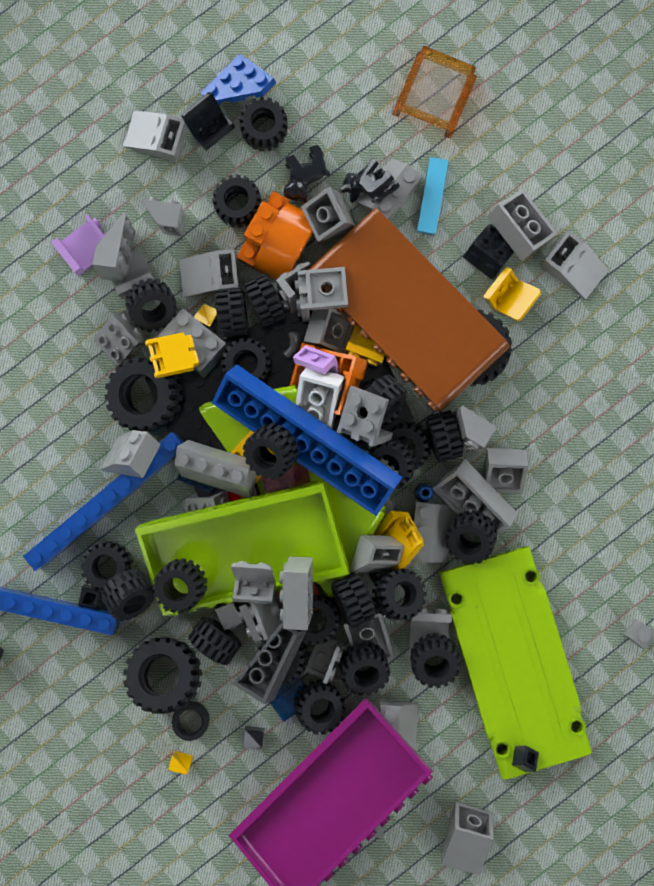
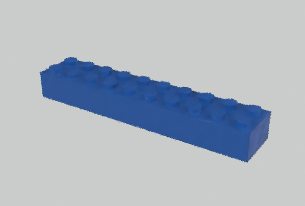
[212,365,403,516]

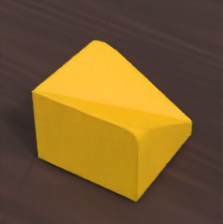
[194,303,217,329]
[168,751,193,775]

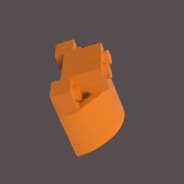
[236,191,313,281]
[289,343,368,416]

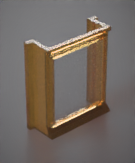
[392,45,477,139]

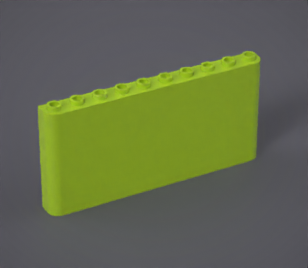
[135,480,350,616]

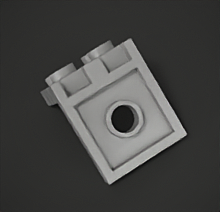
[295,267,348,323]
[337,386,393,447]

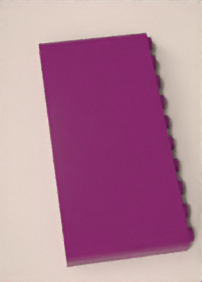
[228,698,433,886]

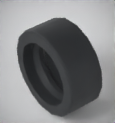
[171,701,210,741]

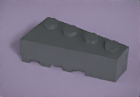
[232,622,307,704]

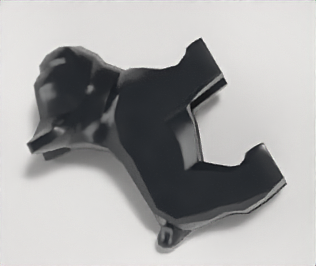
[283,145,330,203]
[341,158,400,203]

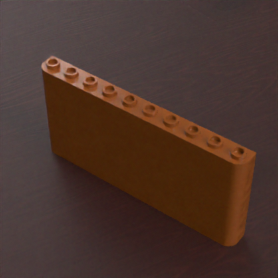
[308,208,510,413]

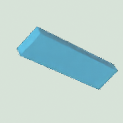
[417,157,449,235]

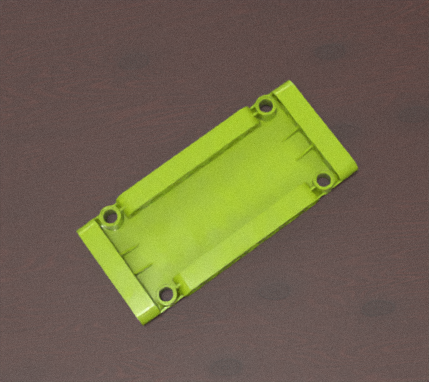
[439,546,592,779]

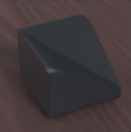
[78,584,101,610]
[242,726,265,749]
[512,745,539,772]

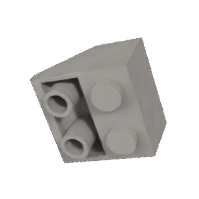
[142,197,186,237]
[350,535,405,573]
[249,594,283,641]

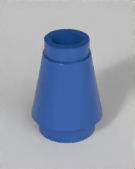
[414,483,433,502]

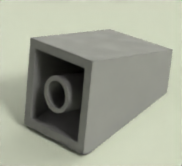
[301,187,356,242]
[441,802,494,875]

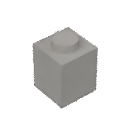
[215,602,242,631]
[624,619,654,649]

